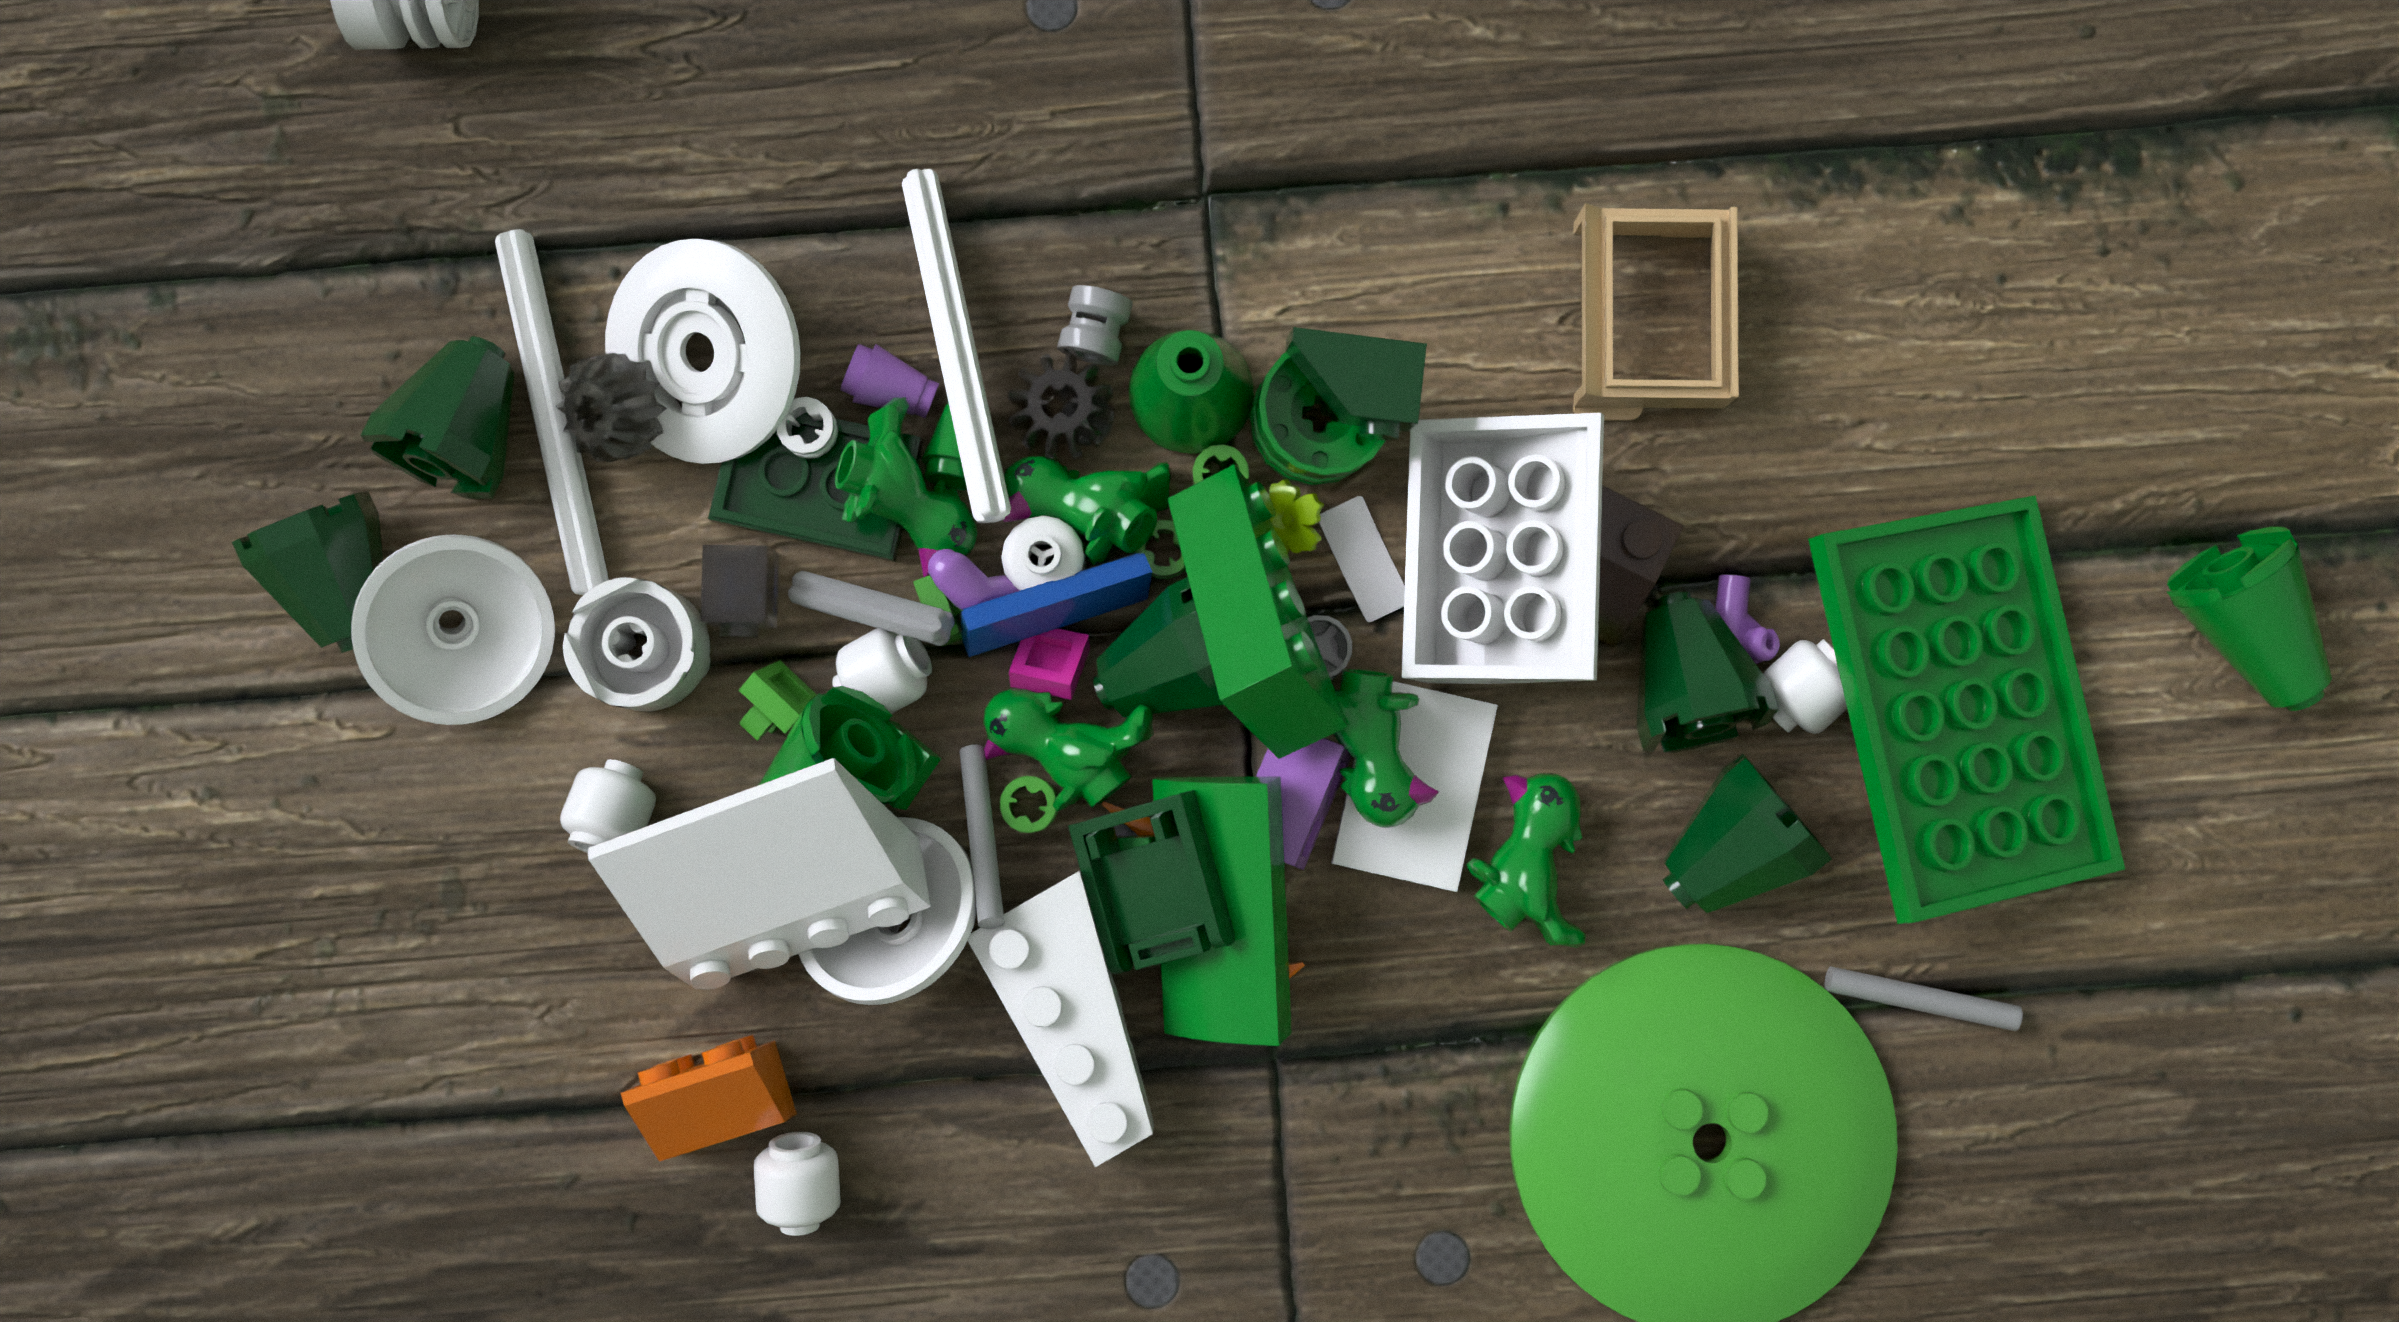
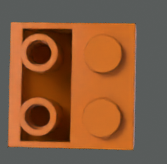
[621,1034,797,1162]

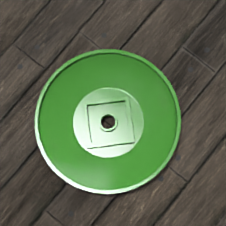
[1509,943,1898,1322]

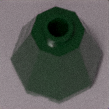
[360,336,514,499]
[232,491,383,653]
[1093,577,1223,718]
[1637,592,1779,753]
[1662,753,1832,913]

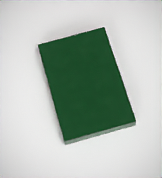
[708,413,924,562]

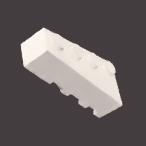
[968,871,1154,1167]

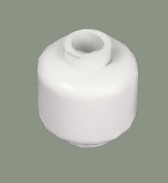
[1001,515,1087,591]
[833,628,932,714]
[1763,639,1847,734]
[560,759,656,853]
[754,1132,840,1236]

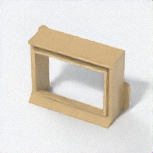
[1573,203,1739,421]

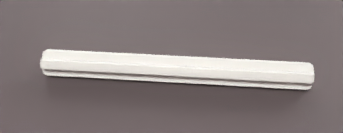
[902,169,1011,523]
[495,229,609,595]

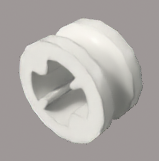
[777,397,838,459]

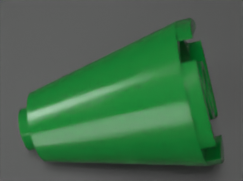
[1129,330,1254,454]
[2167,526,2332,711]
[759,686,917,806]

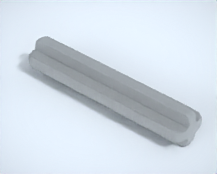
[788,571,955,646]

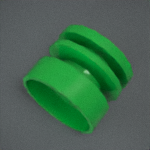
[1249,352,1386,486]

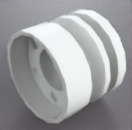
[330,0,479,50]

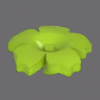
[1269,479,1324,553]

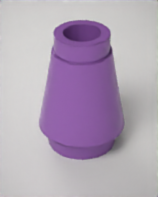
[840,344,939,418]

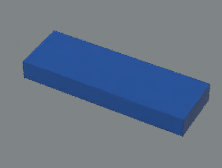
[961,553,1152,657]

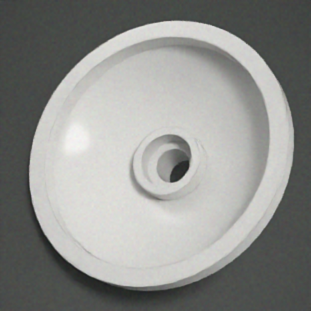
[351,535,555,725]
[799,817,977,1005]

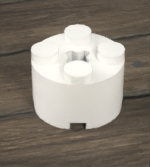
[563,577,710,711]

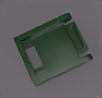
[1068,790,1235,974]

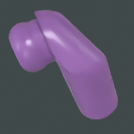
[928,549,1020,610]
[1715,575,1780,664]

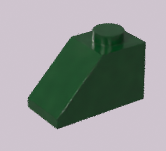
[1285,327,1427,440]

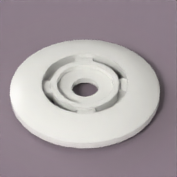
[605,239,801,464]

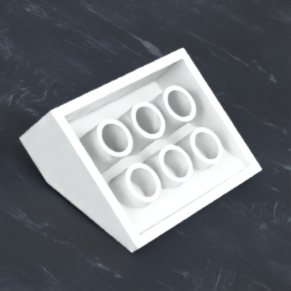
[1402,413,1604,684]
[588,758,931,990]

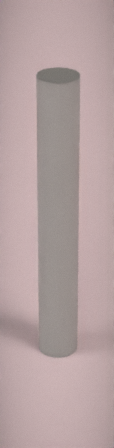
[959,745,1004,929]
[1824,966,2023,1031]

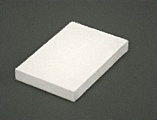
[1331,681,1498,892]

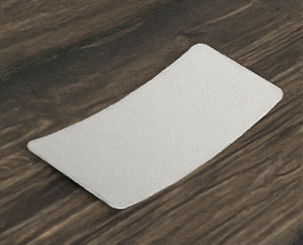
[1319,496,1405,622]

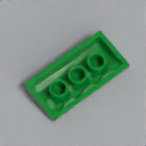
[1152,776,1292,1046]

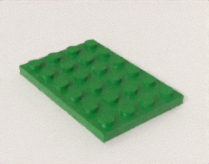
[1808,495,2125,924]

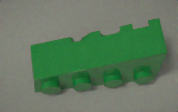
[1167,465,1348,759]

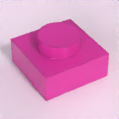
[1009,628,1090,700]

